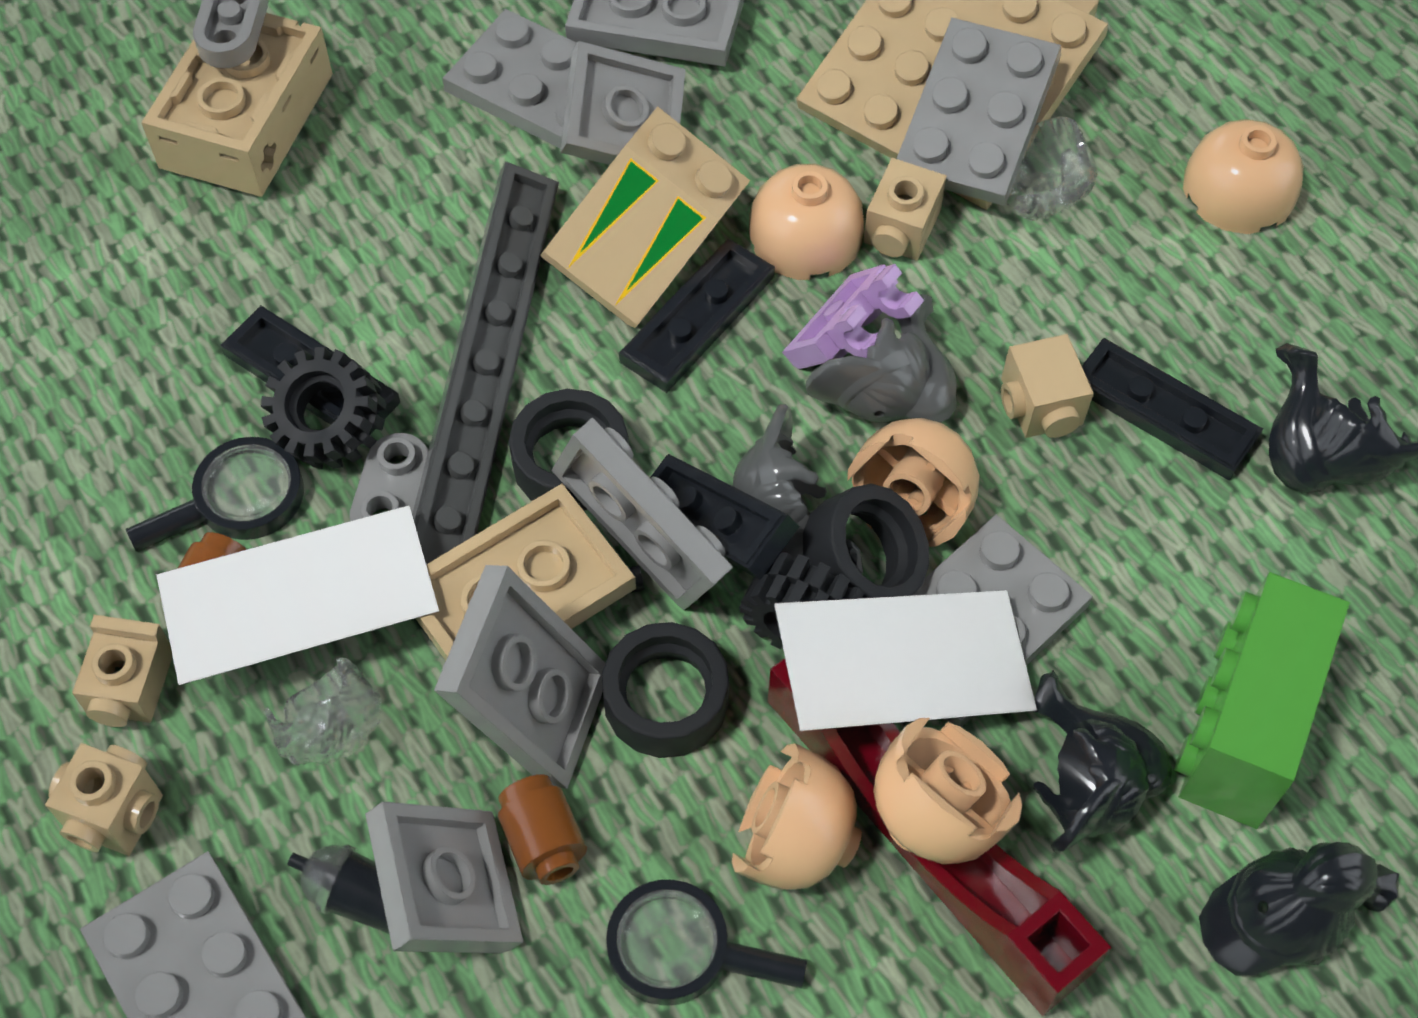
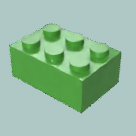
[1174,572,1350,829]

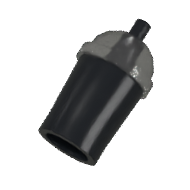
[287,844,390,935]

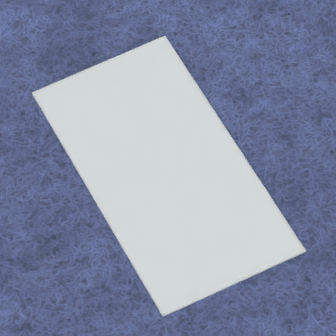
[156,505,439,685]
[774,590,1037,731]

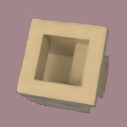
[72,614,173,727]

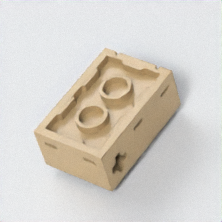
[141,13,333,197]

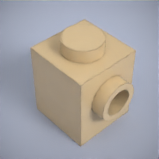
[863,158,947,261]
[1001,334,1094,438]

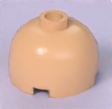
[1183,119,1303,234]
[749,164,864,280]
[847,418,979,547]
[874,718,1022,864]
[732,743,862,890]

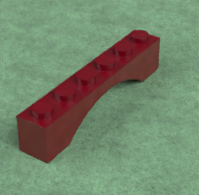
[767,658,1112,1016]

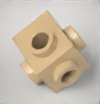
[45,743,163,856]

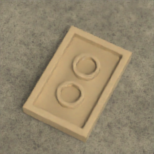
[416,484,636,661]

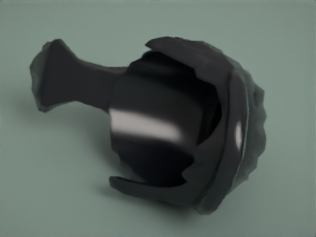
[1269,343,1418,494]
[1033,670,1172,853]
[1199,842,1400,976]

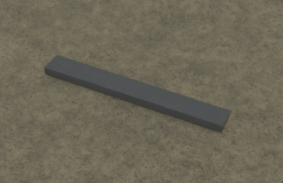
[412,161,559,564]

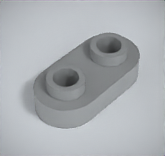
[193,0,268,68]
[350,433,428,521]

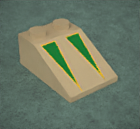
[541,107,750,328]

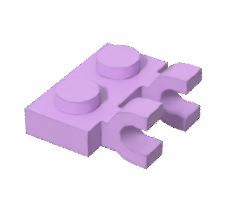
[782,264,924,369]

